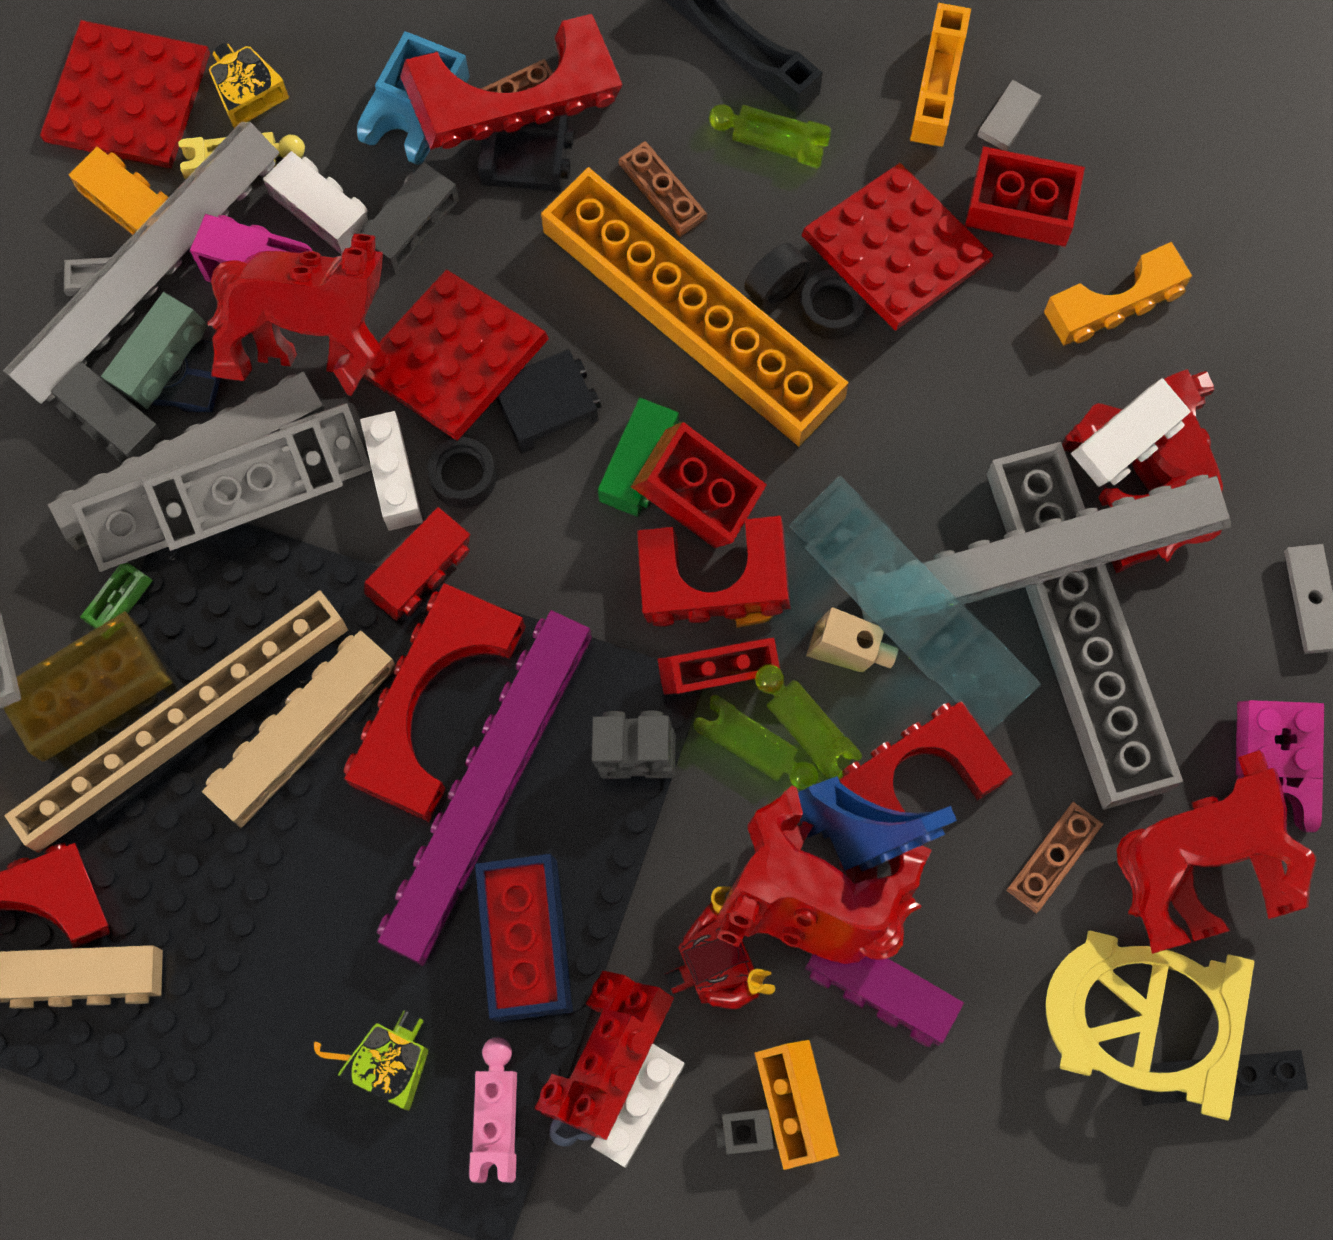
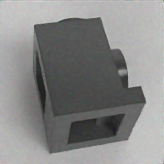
[715,1109,774,1155]

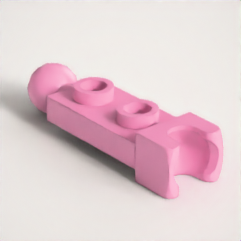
[469,1037,517,1183]

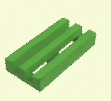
[80,562,153,635]

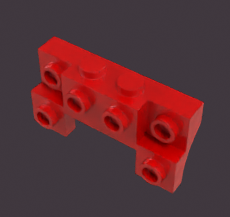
[534,970,674,1140]

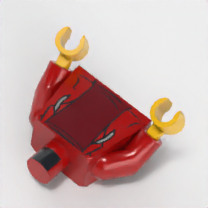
[664,886,775,1010]

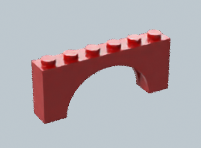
[400,14,623,150]
[344,583,526,822]
[0,843,110,949]

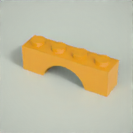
[910,3,971,147]
[1044,242,1192,346]

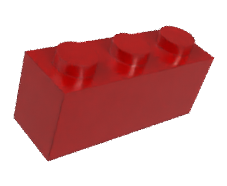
[364,507,471,621]
[657,637,781,695]

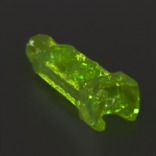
[708,104,831,168]
[755,664,862,779]
[693,695,818,790]

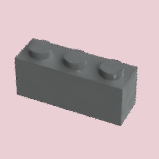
[360,162,459,274]
[51,361,165,463]

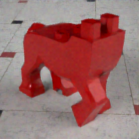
[207,233,383,396]
[1062,369,1223,573]
[1116,750,1317,954]
[715,785,932,964]

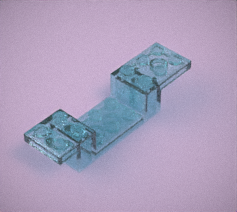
[788,475,1042,735]

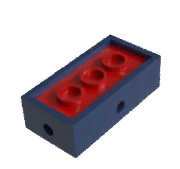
[475,854,573,1022]

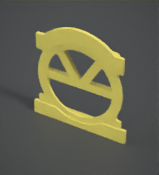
[1046,930,1254,1120]

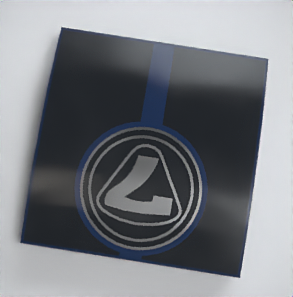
[150,340,221,412]

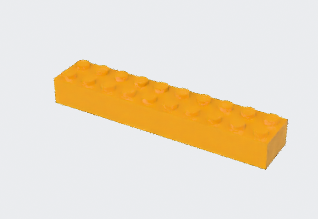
[541,167,849,447]

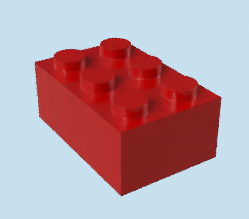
[965,146,1085,247]
[631,422,767,548]

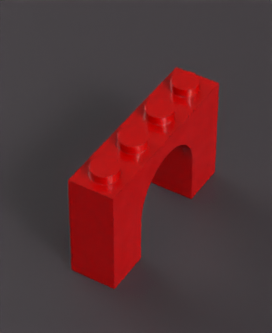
[637,516,791,627]
[839,701,1013,812]

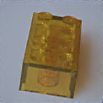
[3,611,173,762]

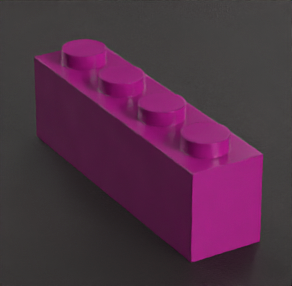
[805,954,964,1048]

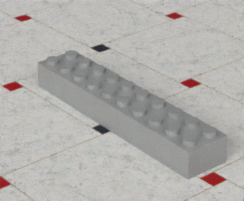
[987,442,1183,810]

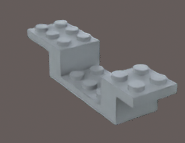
[72,403,372,572]

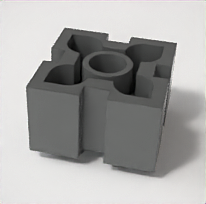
[592,711,676,779]

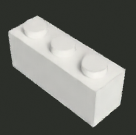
[263,151,368,255]
[1071,378,1191,487]
[360,411,423,531]
[591,1044,685,1168]

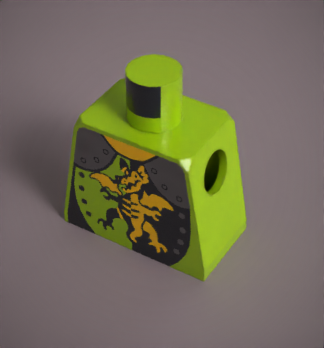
[338,1010,428,1111]

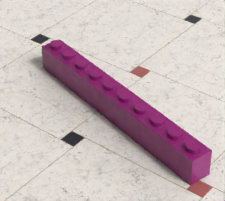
[377,610,592,966]

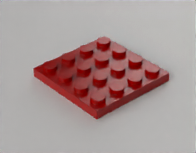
[40,20,210,169]
[801,163,994,331]
[363,269,549,441]

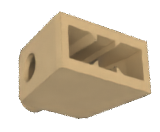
[806,607,898,672]

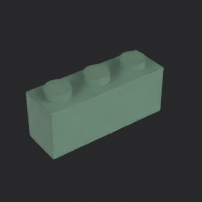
[101,292,209,409]

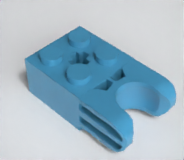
[357,31,470,165]

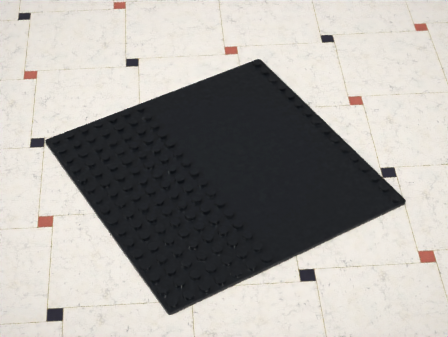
[0,523,703,1240]

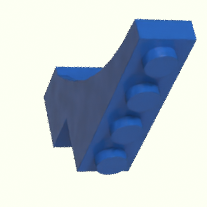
[798,776,957,872]

